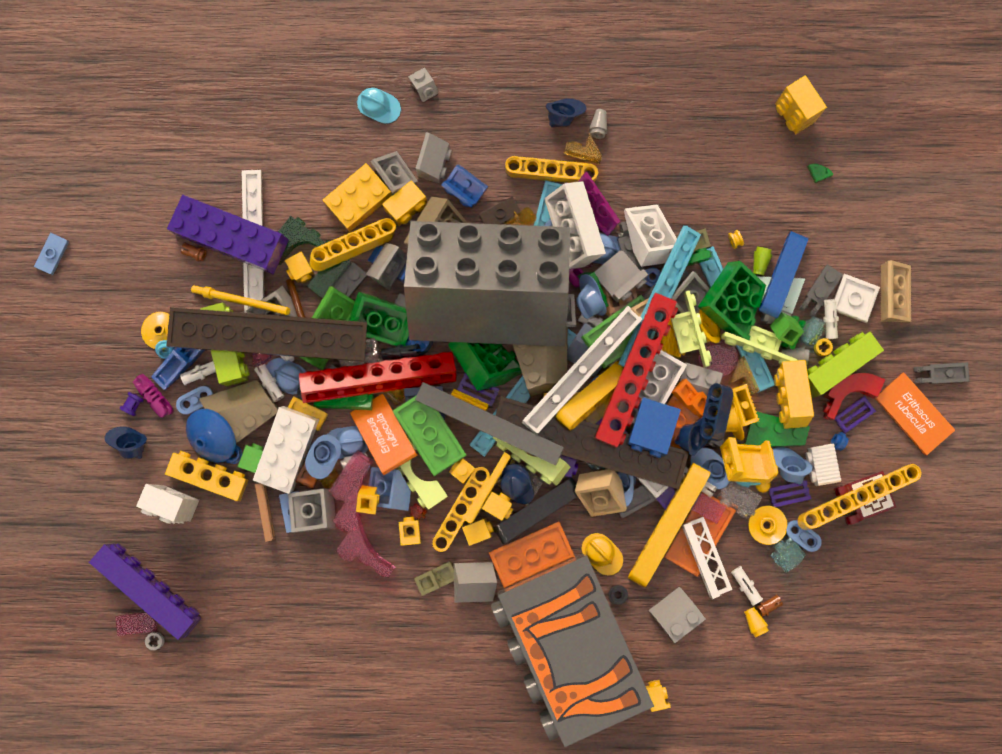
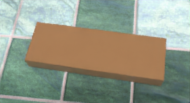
[255,483,276,542]

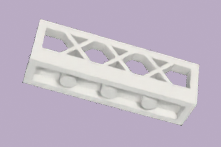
[681,517,732,599]

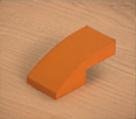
[671,379,707,418]

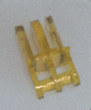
[504,207,536,226]

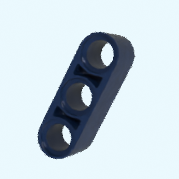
[700,383,733,441]

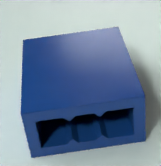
[627,397,681,458]

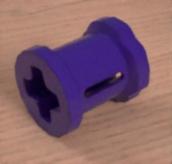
[119,391,144,416]

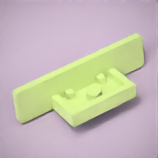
[670,291,712,368]
[721,326,797,365]

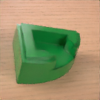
[807,164,833,183]

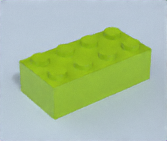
[200,302,250,387]
[807,332,884,398]

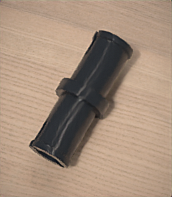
[381,344,421,360]

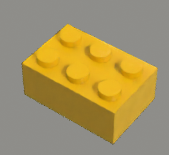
[775,75,827,135]
[323,163,392,233]
[774,360,814,429]

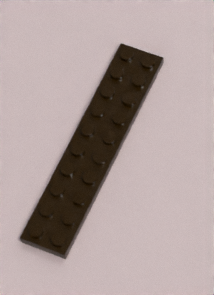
[166,307,367,362]
[495,396,689,489]

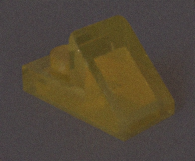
[564,134,602,164]
[728,356,760,395]

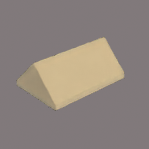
[881,260,911,322]

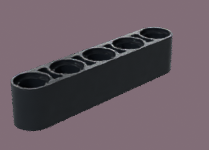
[493,477,578,544]

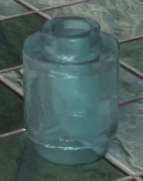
[800,316,825,346]

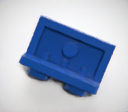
[441,164,488,207]

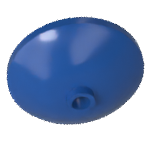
[186,409,236,463]

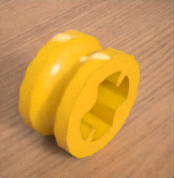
[728,230,744,249]
[814,338,833,356]

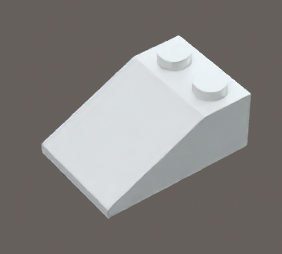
[624,205,677,267]

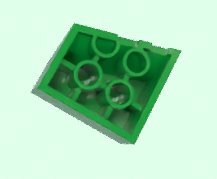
[698,261,766,340]
[448,342,522,391]

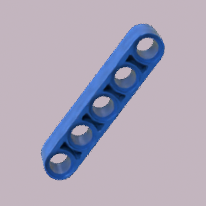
[759,231,808,318]

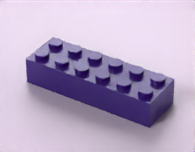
[167,195,289,275]
[89,543,202,640]

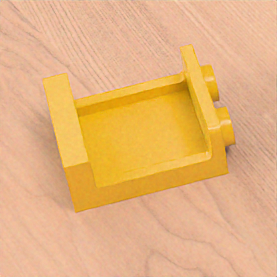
[720,437,778,483]

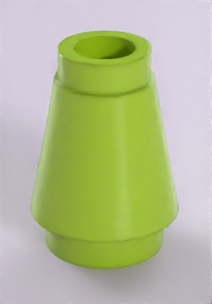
[753,247,772,275]

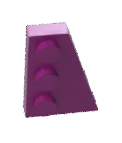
[578,171,620,236]

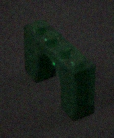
[278,216,352,299]

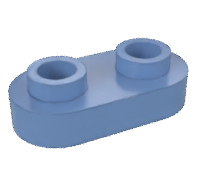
[176,386,213,414]
[786,520,821,552]

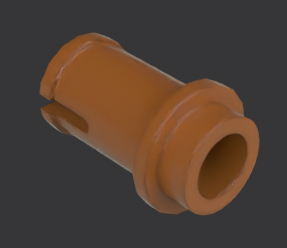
[181,242,207,262]
[757,595,783,617]

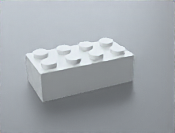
[544,182,606,269]
[617,350,687,425]
[253,406,320,494]
[136,484,199,524]

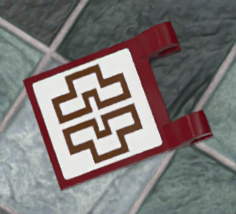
[834,471,896,525]

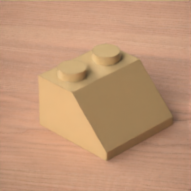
[575,469,627,517]

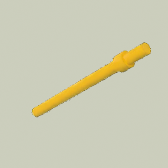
[191,285,290,315]

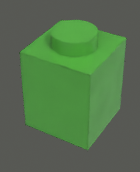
[770,312,804,346]
[238,443,263,473]

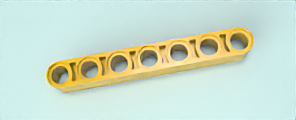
[628,463,711,588]
[798,464,921,530]

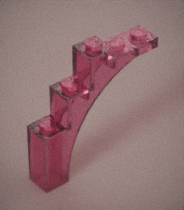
[329,450,395,578]

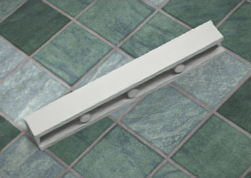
[522,306,642,435]

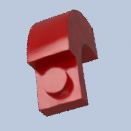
[823,373,885,420]

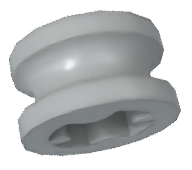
[145,632,165,650]

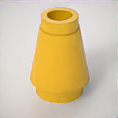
[744,607,769,638]

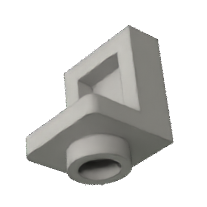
[408,67,439,102]

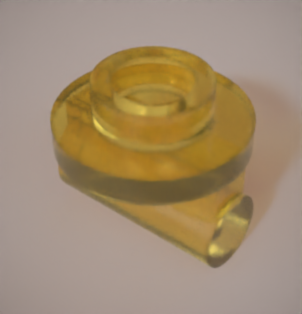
[383,389,405,405]
[319,467,340,488]

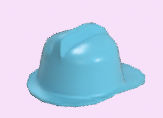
[357,88,401,124]

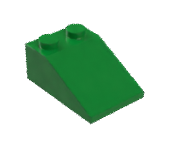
[349,292,409,346]

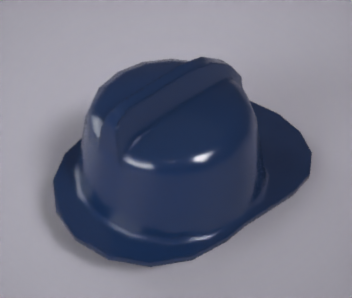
[546,98,587,127]
[675,418,708,456]
[104,426,147,459]
[501,464,534,504]

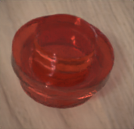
[409,503,428,520]

